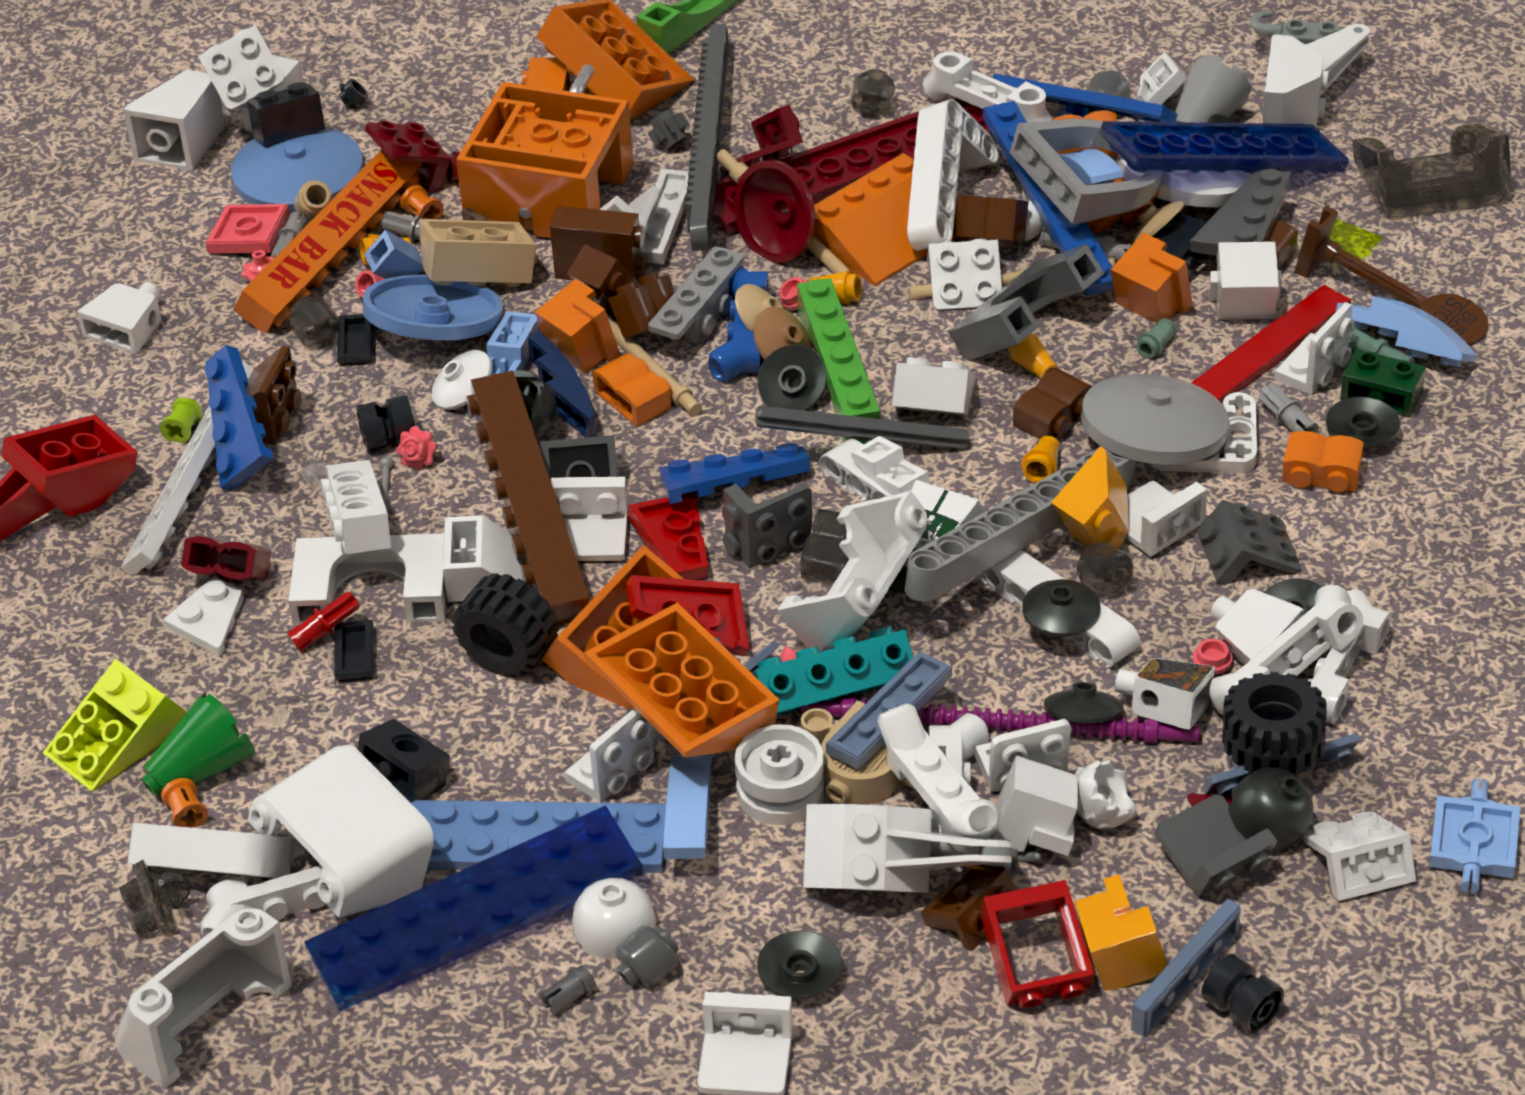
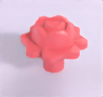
[241,250,274,282]
[396,426,438,470]

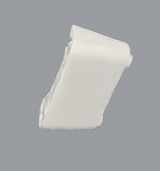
[778,491,927,652]
[248,745,434,918]
[115,908,292,1090]

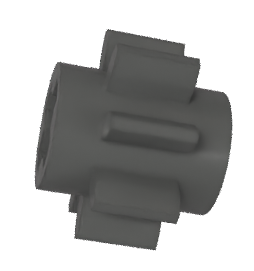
[647,109,690,150]

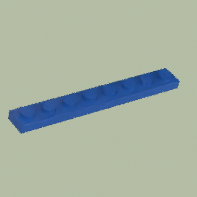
[983,101,1114,297]

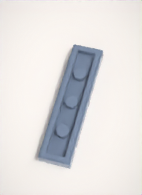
[826,651,952,770]
[1131,899,1241,1037]

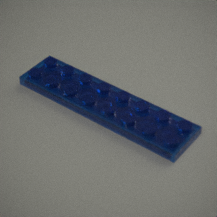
[1099,121,1349,173]
[304,805,643,1011]

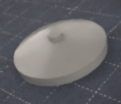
[1081,374,1229,465]

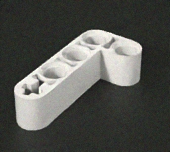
[127,823,294,878]

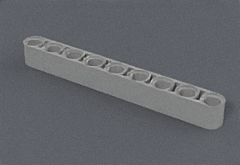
[904,446,1137,602]

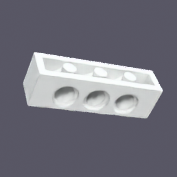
[320,460,391,554]

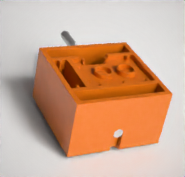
[456,64,634,238]

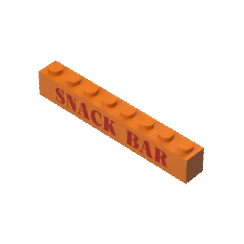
[233,149,423,333]

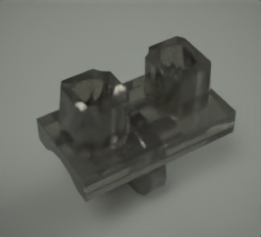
[119,860,191,939]

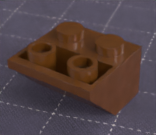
[246,346,301,445]

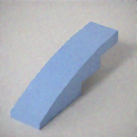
[467,311,539,417]
[663,755,712,859]

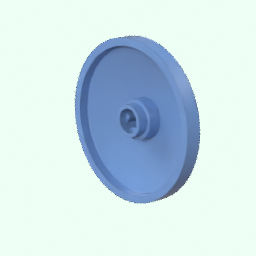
[231,127,364,212]
[362,275,503,340]

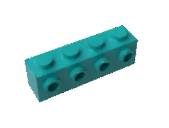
[752,626,913,716]

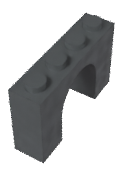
[948,244,1105,360]

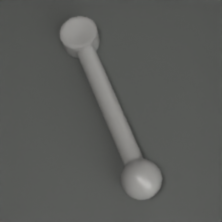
[379,457,394,512]

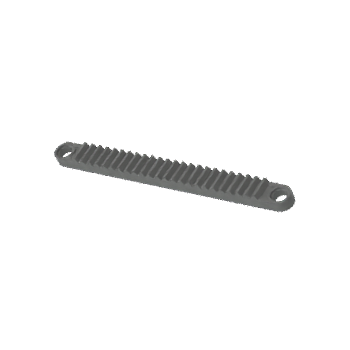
[685,24,729,251]

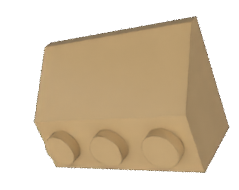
[419,219,536,287]

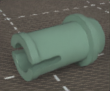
[1136,318,1177,359]

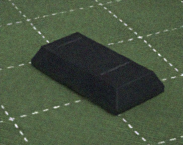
[337,314,373,365]
[334,620,374,682]

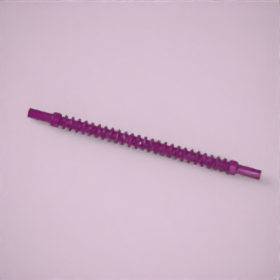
[801,697,1199,744]

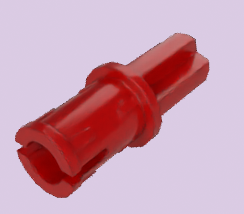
[287,592,360,652]

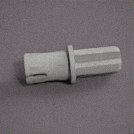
[381,211,422,242]
[271,212,309,258]
[1259,383,1319,433]

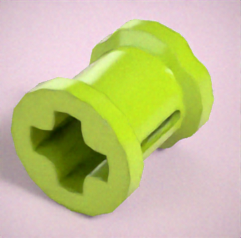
[159,397,203,443]

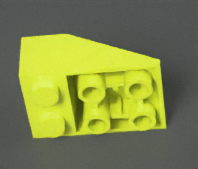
[43,658,187,792]

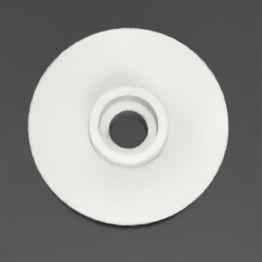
[432,350,492,410]

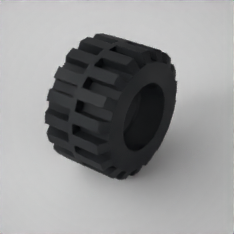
[452,573,559,678]
[1223,672,1327,774]

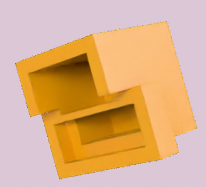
[1074,874,1168,991]

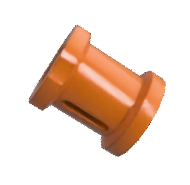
[400,185,444,220]
[161,778,209,828]

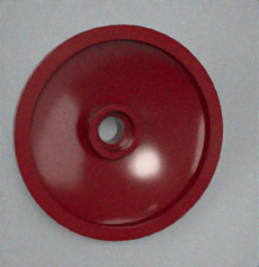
[734,160,815,263]

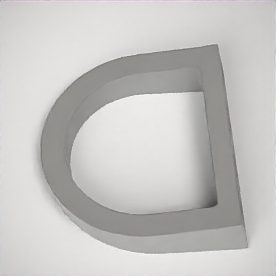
[1010,119,1165,224]

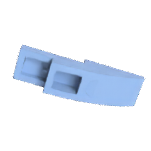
[1059,148,1124,185]
[1336,296,1477,367]

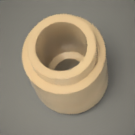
[294,180,332,221]

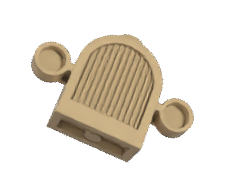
[801,700,914,805]

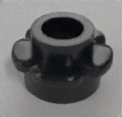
[339,78,369,108]

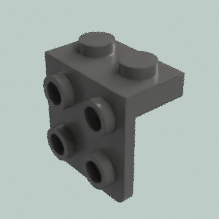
[722,484,813,568]
[1197,500,1301,584]
[1155,794,1278,898]

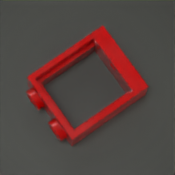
[980,880,1095,1008]

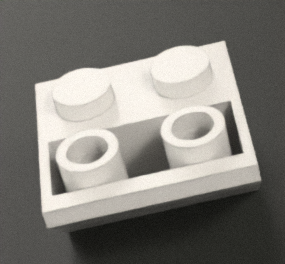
[892,357,976,416]
[443,515,524,602]

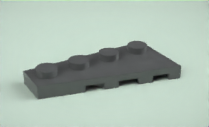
[1190,169,1291,256]

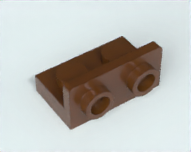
[921,864,1016,951]

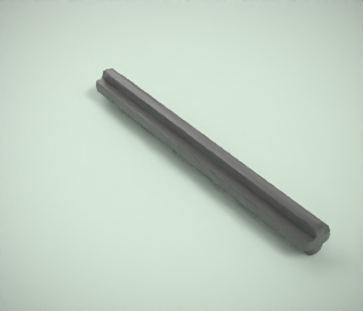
[755,406,969,450]

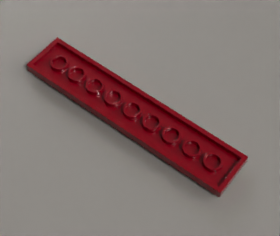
[713,98,995,235]

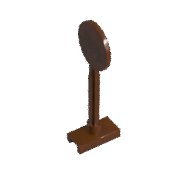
[1294,205,1488,346]

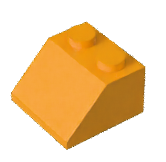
[1051,446,1129,558]

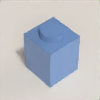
[364,229,423,279]

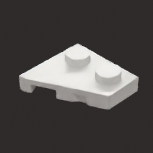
[1136,52,1188,123]
[163,576,244,656]

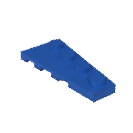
[205,345,274,490]
[659,443,810,504]

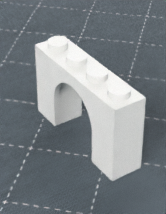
[288,533,447,626]

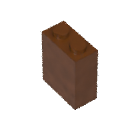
[550,206,647,280]

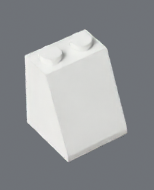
[123,70,225,171]

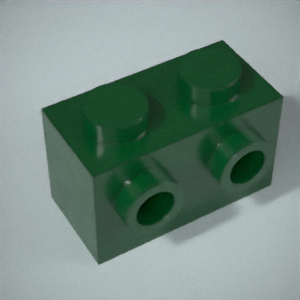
[1340,349,1426,418]

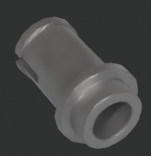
[539,965,596,1016]

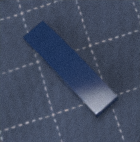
[528,330,597,438]

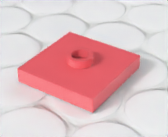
[205,204,291,254]

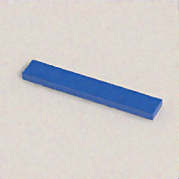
[993,73,1178,126]

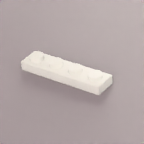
[641,169,689,265]

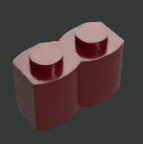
[181,536,272,581]

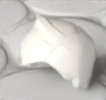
[1075,760,1136,830]

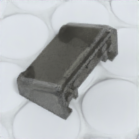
[1352,122,1512,218]

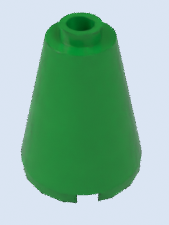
[141,692,256,797]

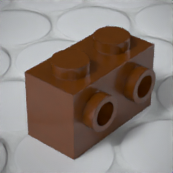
[567,244,639,315]

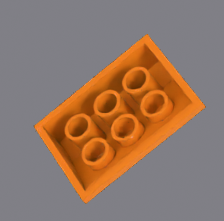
[536,0,695,119]
[813,153,957,287]
[542,545,684,710]
[584,603,779,758]

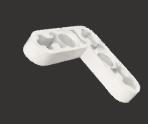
[1151,392,1257,473]

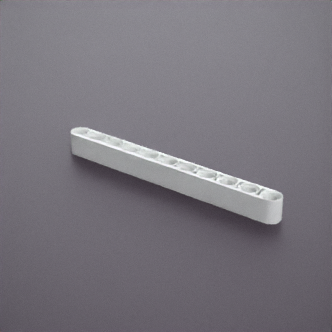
[819,438,1140,668]

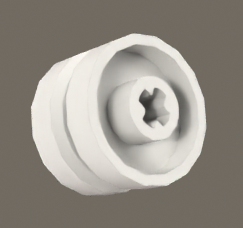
[735,724,825,825]

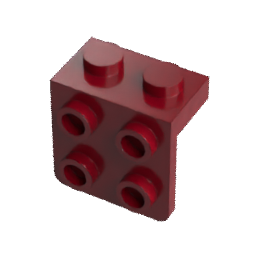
[719,104,803,174]
[365,120,451,192]

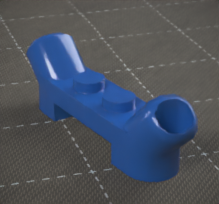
[708,265,769,383]

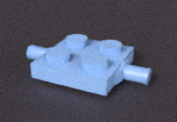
[1429,778,1521,894]

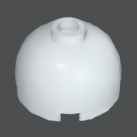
[572,878,656,960]

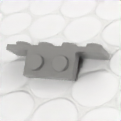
[648,246,744,345]

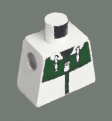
[904,480,984,568]

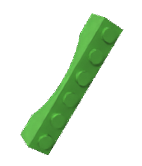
[636,0,738,54]
[797,278,880,445]

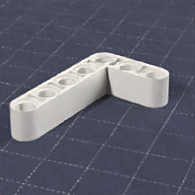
[907,99,999,251]

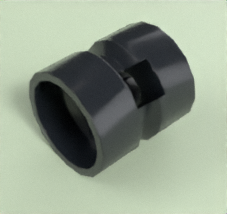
[356,395,415,451]
[1201,954,1284,1034]

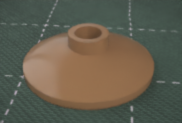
[753,307,811,360]

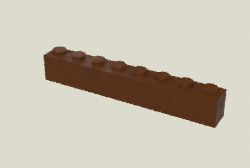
[466,370,589,625]

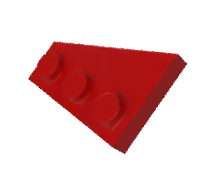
[627,492,708,580]
[626,575,750,656]

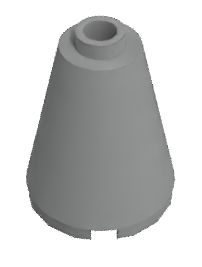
[1170,55,1251,142]

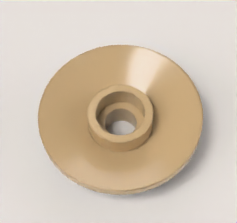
[1130,201,1185,245]
[735,284,782,330]

